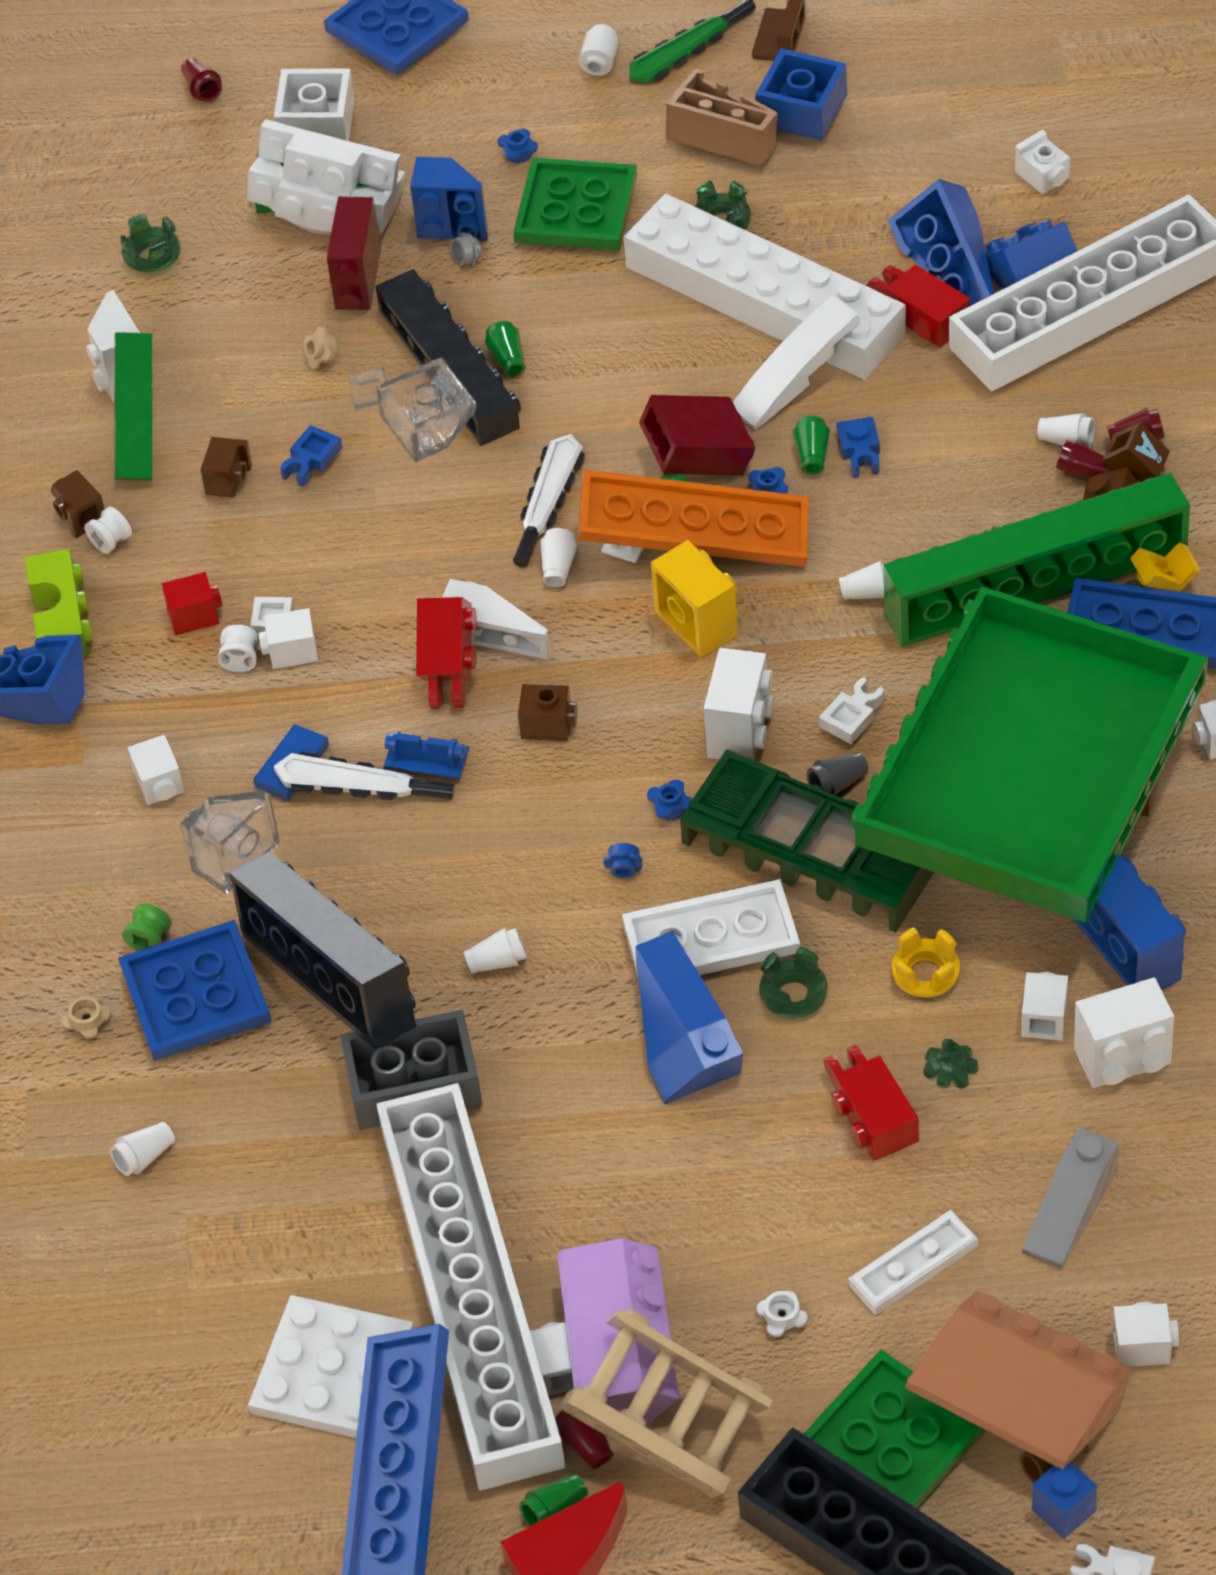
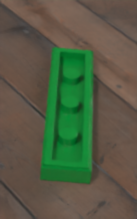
[114,332,153,481]

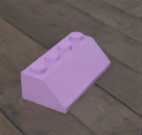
[557,1238,679,1424]

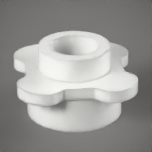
[757,1291,808,1337]

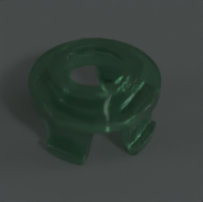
[694,180,751,230]
[120,213,180,272]
[759,947,828,1018]

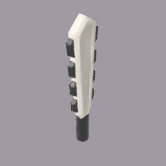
[513,434,585,567]
[274,751,455,800]

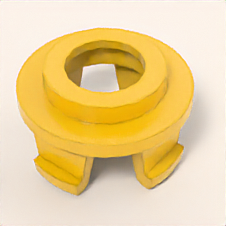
[892,927,960,998]

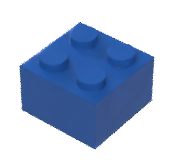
[755,48,847,141]

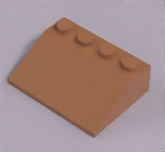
[905,1291,1132,1470]

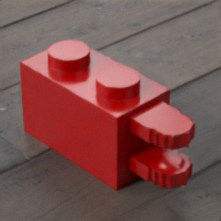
[866,264,970,348]
[416,597,477,709]
[823,1044,919,1161]

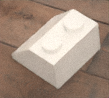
[86,290,153,402]

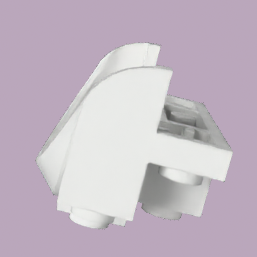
[246,119,405,236]

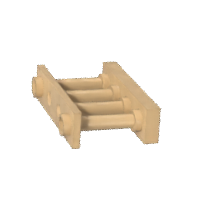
[559,1309,773,1499]

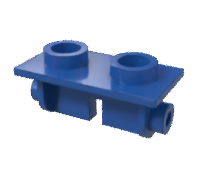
[384,731,469,779]

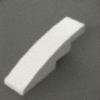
[733,294,860,431]

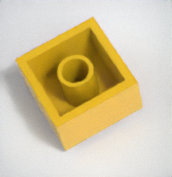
[651,540,739,658]

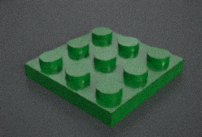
[513,157,637,250]
[803,1349,986,1508]

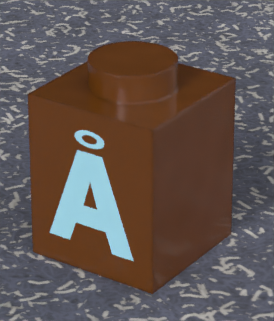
[1102,422,1170,482]

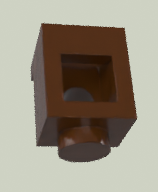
[200,437,252,497]
[51,470,104,538]

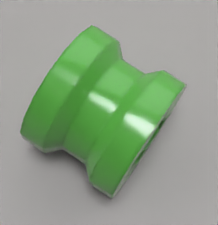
[122,904,172,951]

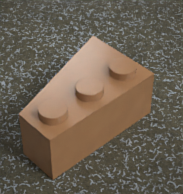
[665,68,778,166]

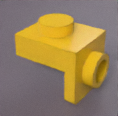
[1130,543,1200,592]

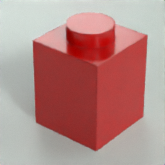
[161,572,223,635]

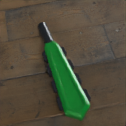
[630,0,756,83]

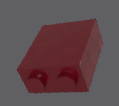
[327,196,381,310]
[639,395,756,475]

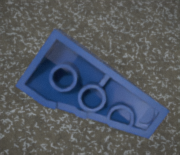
[888,179,994,306]
[0,635,85,724]
[635,931,743,1104]

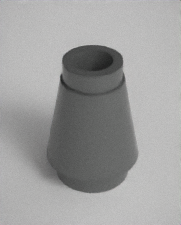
[807,753,868,795]

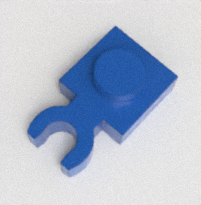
[836,417,880,478]
[280,425,343,487]

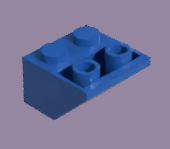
[410,157,488,240]
[985,219,1077,290]

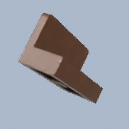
[752,0,806,61]

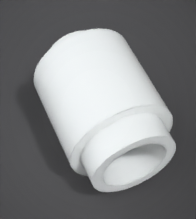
[579,24,619,76]

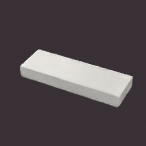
[848,1210,978,1316]

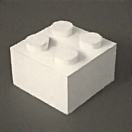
[274,69,355,141]
[703,648,774,760]
[1074,977,1174,1088]

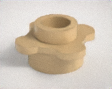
[304,327,337,369]
[62,996,111,1039]

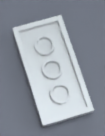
[622,879,801,976]

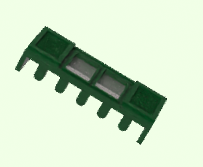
[680,749,934,932]

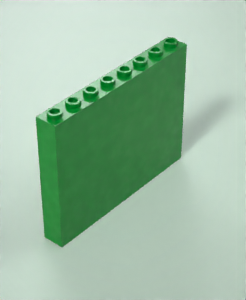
[850,586,1208,923]

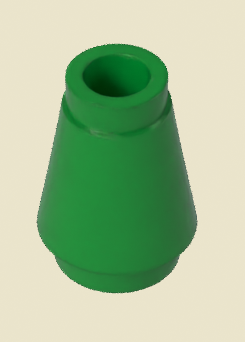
[485,321,526,377]
[793,416,830,474]
[519,1473,588,1527]

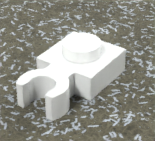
[819,677,884,744]
[1070,1544,1155,1575]

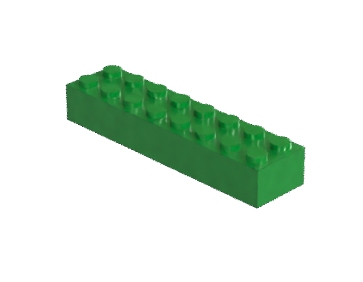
[883,473,1190,647]

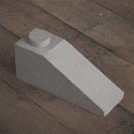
[1023,1127,1119,1269]

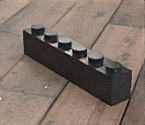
[375,269,522,446]

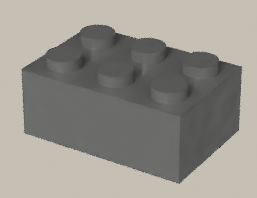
[340,1009,483,1130]

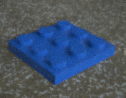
[324,0,469,75]
[118,920,272,1061]

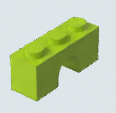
[25,549,93,659]

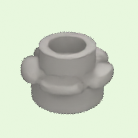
[450,233,481,267]

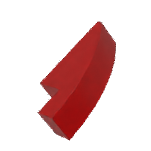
[500,1481,627,1575]

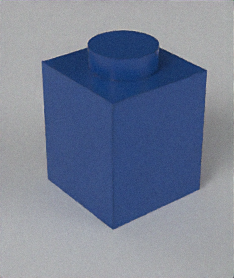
[1032,1462,1097,1539]

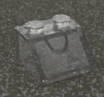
[377,357,478,462]
[180,791,280,894]

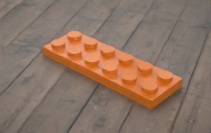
[578,469,809,567]

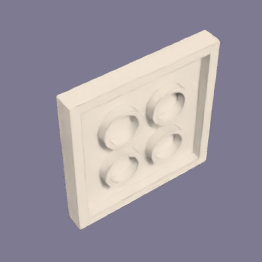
[248,1295,414,1438]

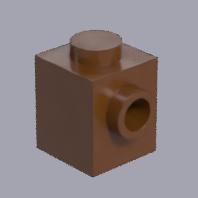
[518,684,578,741]

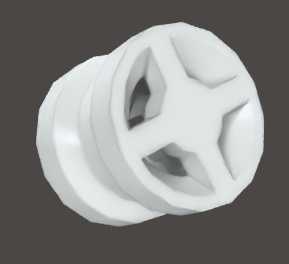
[84,506,132,554]
[218,625,259,673]

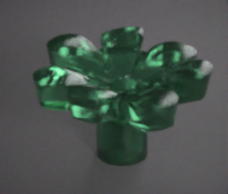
[923,1039,979,1089]

